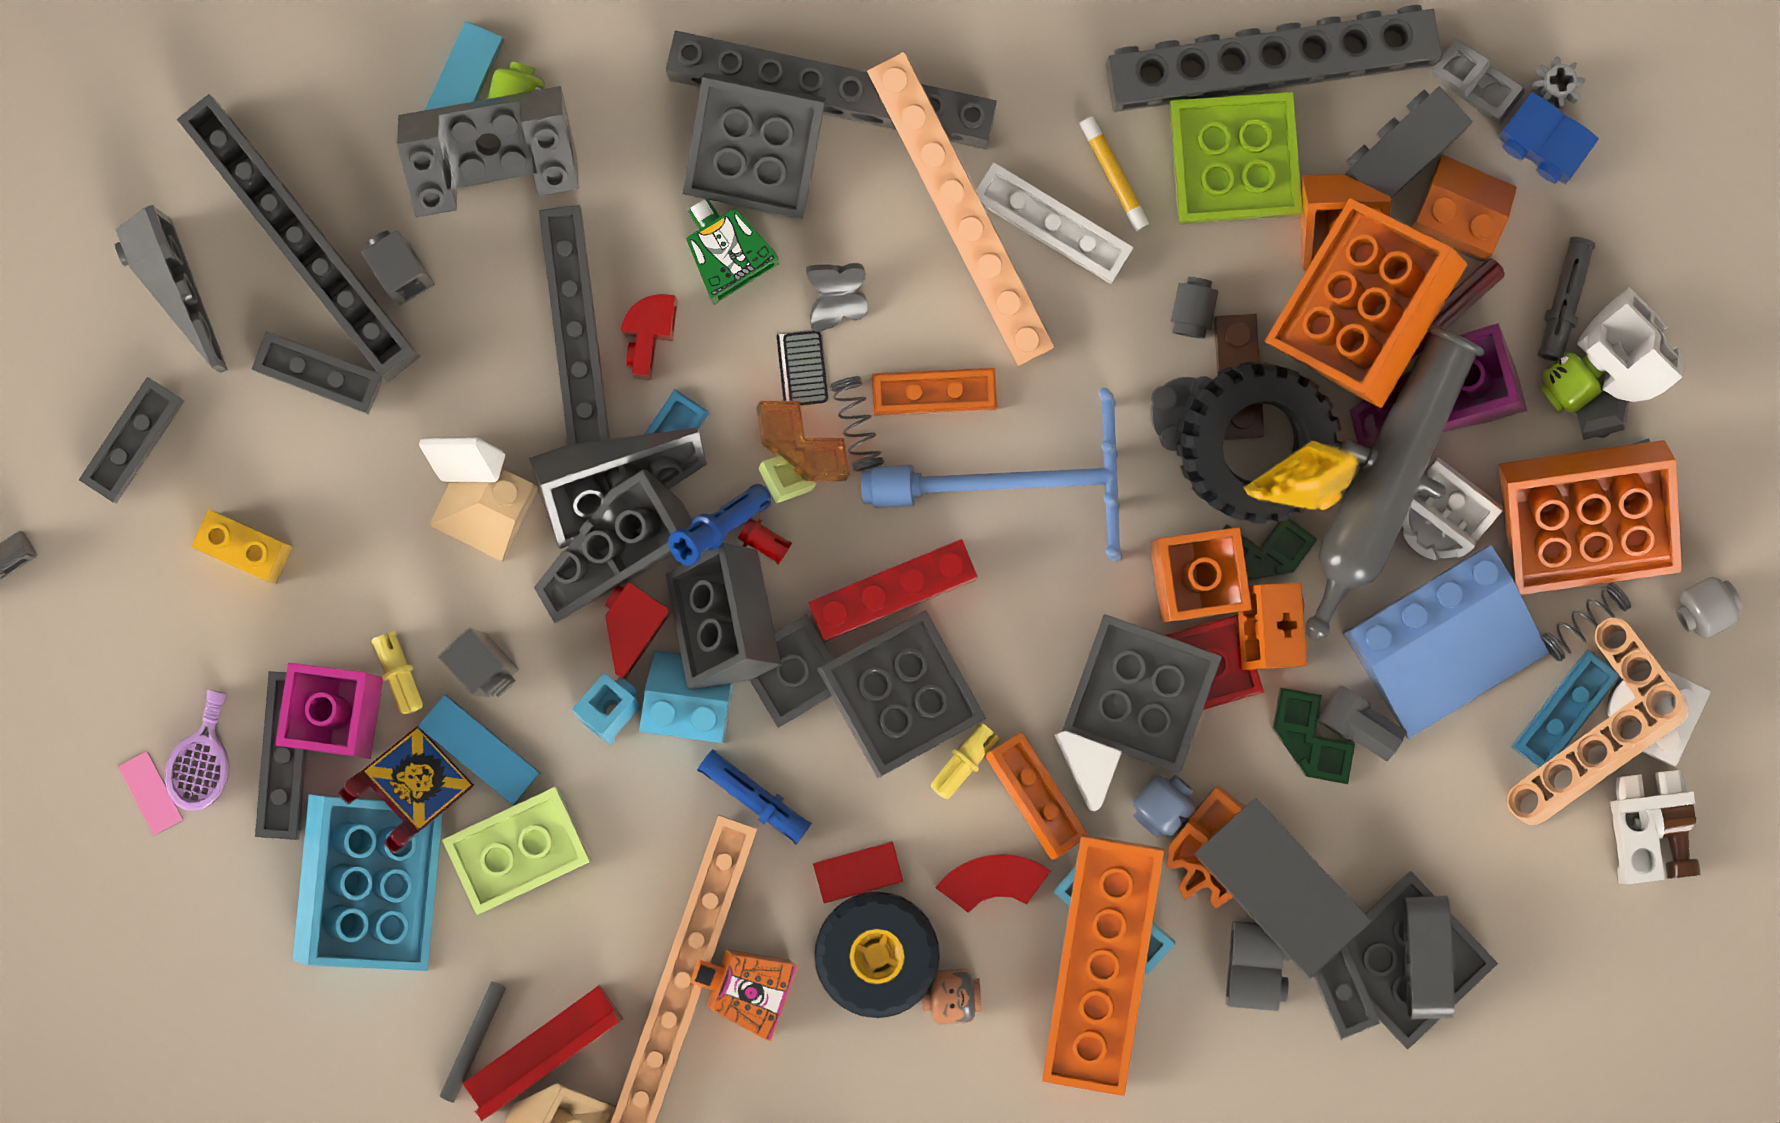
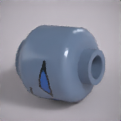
[1133,775,1195,837]

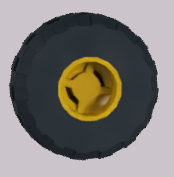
[814,892,940,1018]

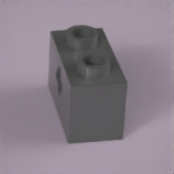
[361,230,435,306]

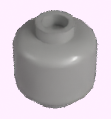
[1676,577,1743,638]

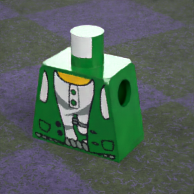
[686,199,780,304]

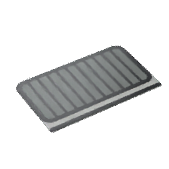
[776,331,828,407]

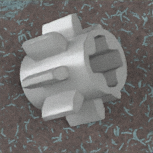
[1530,57,1585,110]

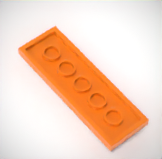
[1042,834,1165,1096]

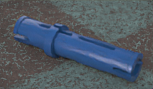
[697,749,812,845]

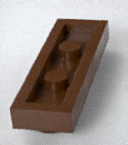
[1214,314,1264,440]

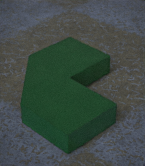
[1222,519,1317,580]
[1272,688,1355,784]

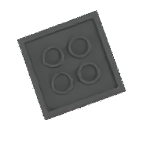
[683,73,826,219]
[817,610,986,778]
[1062,614,1222,774]
[1347,871,1498,1050]

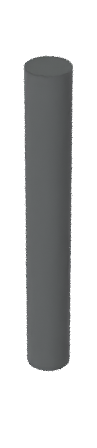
[439,981,506,1103]

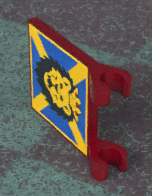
[338,726,474,853]

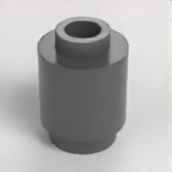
[1170,277,1219,339]

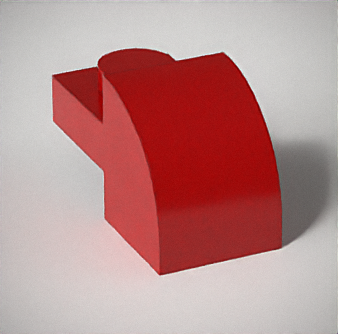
[621,294,678,380]

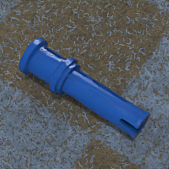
[668,484,771,566]

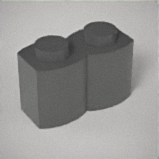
[1226,921,1290,1011]

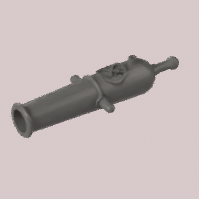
[1305,325,1484,640]

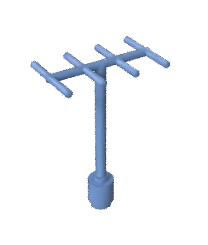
[861,388,1122,562]

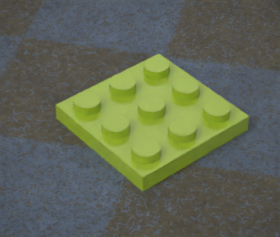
[1169,92,1303,225]

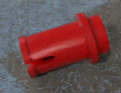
[737,518,792,565]

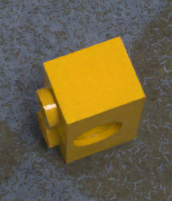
[191,509,293,584]

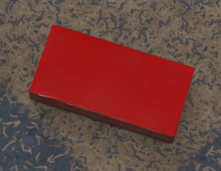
[813,841,904,904]

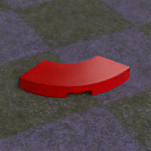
[935,854,1051,913]

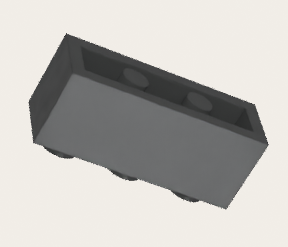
[1345,86,1473,198]
[438,628,519,697]

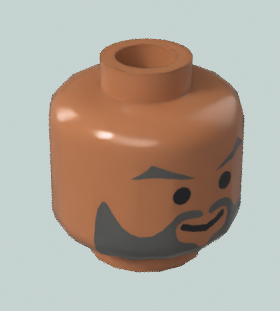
[922,969,982,1025]

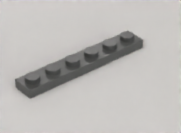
[539,205,610,445]

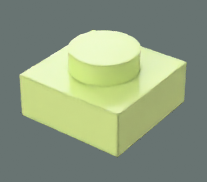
[758,449,816,504]

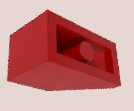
[605,582,672,679]

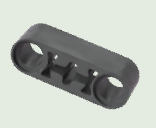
[1403,896,1455,1019]

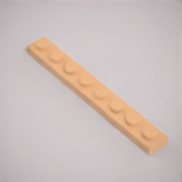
[867,51,1055,366]
[611,815,758,1123]

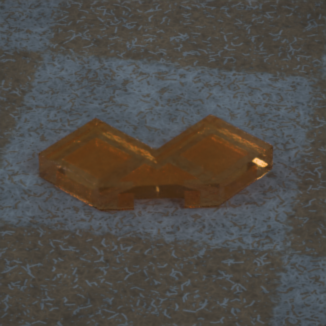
[757,401,850,481]

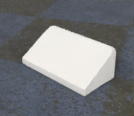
[419,437,505,482]

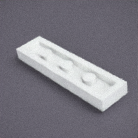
[976,162,1134,284]

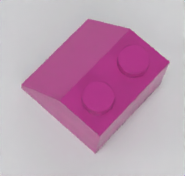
[275,663,383,759]

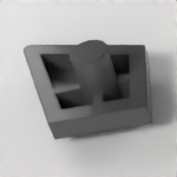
[1576,391,1630,440]

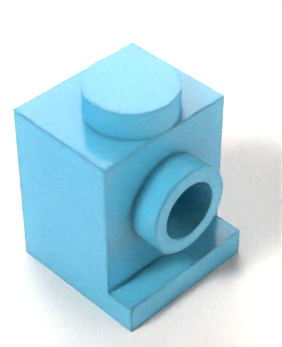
[572,673,641,746]

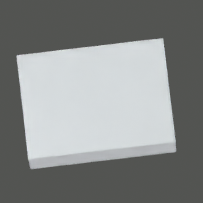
[1054,731,1122,811]

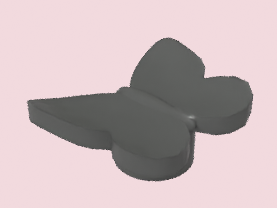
[806,263,868,332]

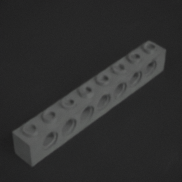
[1106,5,1442,112]
[666,30,997,150]
[177,94,421,382]

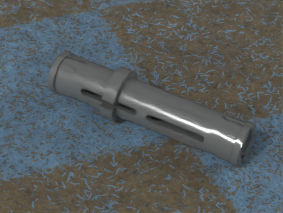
[1538,237,1595,361]

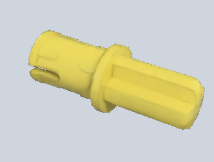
[371,631,423,715]
[931,722,1000,799]

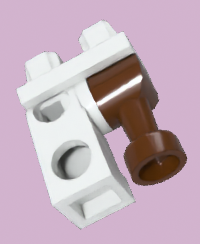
[1610,770,1701,884]

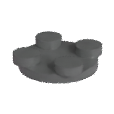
[1150,376,1212,451]

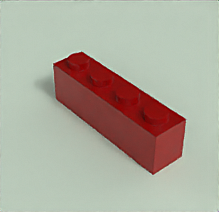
[808,539,978,643]

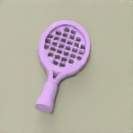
[165,690,229,810]

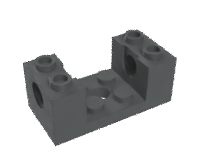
[397,86,579,218]

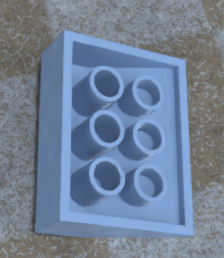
[1343,545,1549,739]

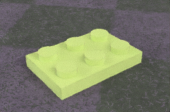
[442,787,591,915]

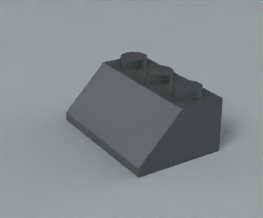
[665,543,781,690]

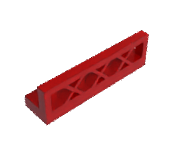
[462,985,624,1121]

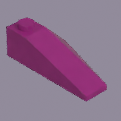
[1349,323,1528,447]

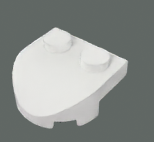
[1402,457,1503,560]
[1607,670,1711,767]

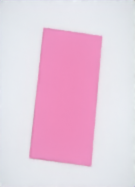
[118,751,183,836]

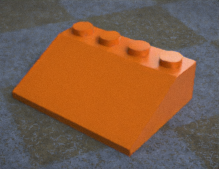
[1264,198,1468,408]
[1499,440,1682,595]

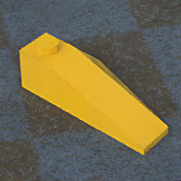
[1244,440,1358,510]

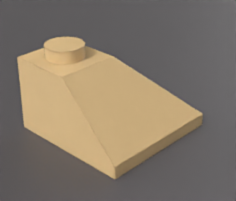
[429,469,538,561]
[505,1084,616,1123]

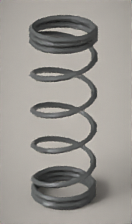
[830,376,884,471]
[1541,582,1631,662]

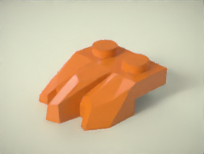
[1166,784,1245,909]

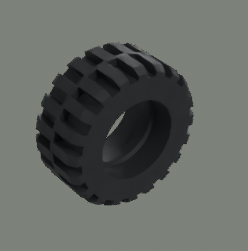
[1176,362,1342,524]

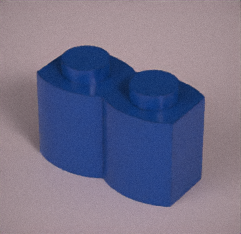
[1498,92,1599,184]

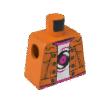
[691,950,798,1042]

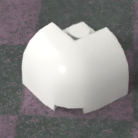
[1577,287,1684,402]

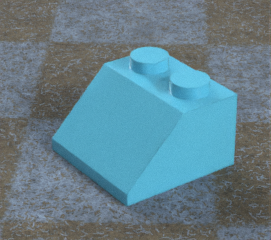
[639,650,733,743]

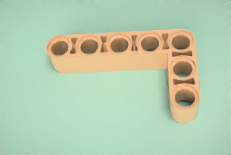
[1507,617,1689,825]

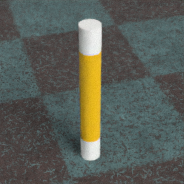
[1079,116,1150,232]

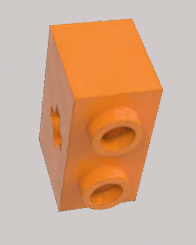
[1238,583,1307,670]

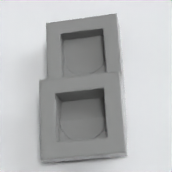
[1432,39,1525,125]

